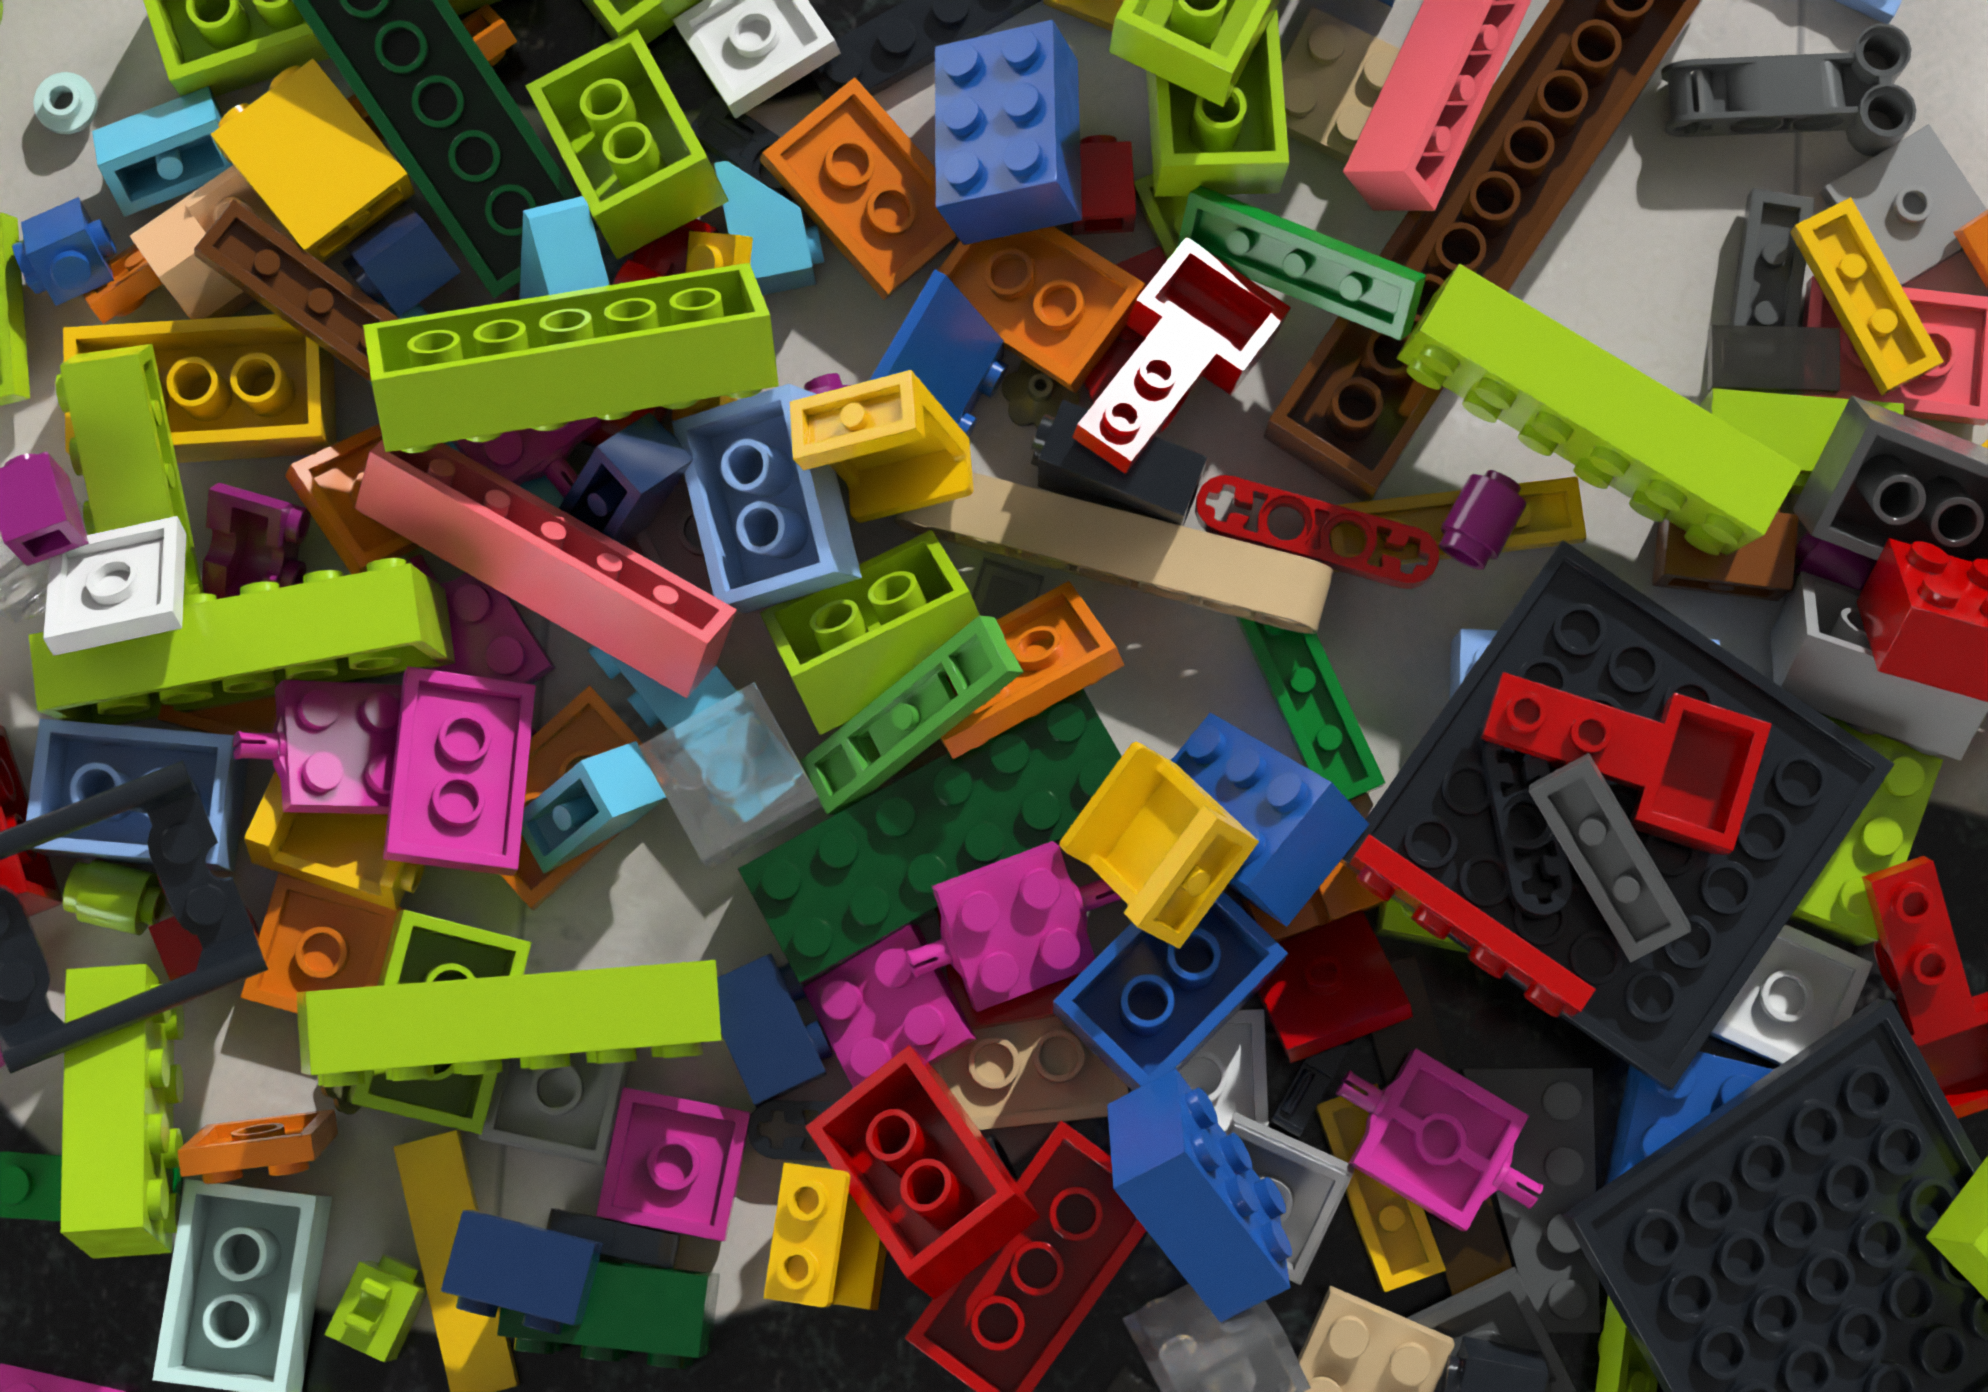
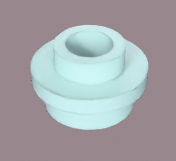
[33,72,98,134]

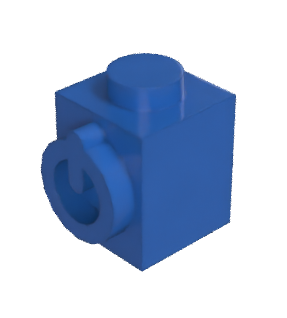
[12,197,117,306]

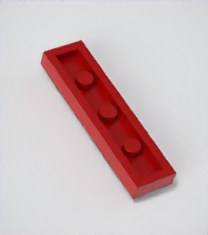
[1350,834,1596,1018]

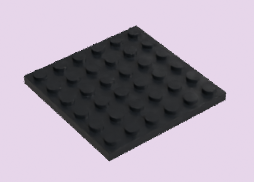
[1340,540,1894,1091]
[1562,998,1988,1392]

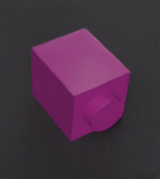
[0,451,89,566]

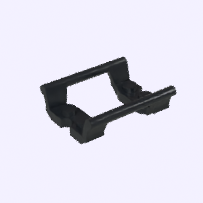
[0,761,268,1074]

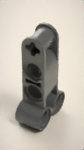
[1661,23,1916,157]

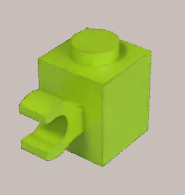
[325,1254,427,1362]

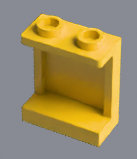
[210,58,415,263]
[790,370,974,523]
[1059,742,1259,949]
[244,769,425,911]
[763,1162,887,1310]

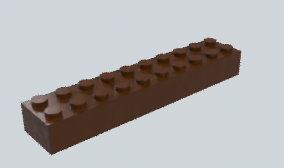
[1263,0,1703,501]

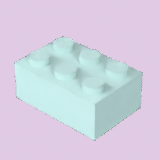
[152,1179,332,1392]

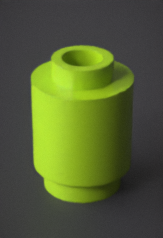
[63,859,166,936]

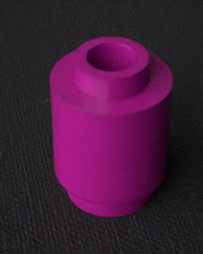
[1439,470,1527,570]
[1794,531,1877,591]

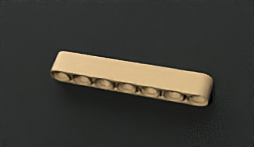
[894,472,1334,634]

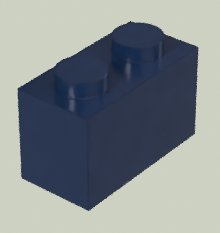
[341,201,461,317]
[559,412,693,545]
[717,953,833,1108]
[441,1210,603,1335]

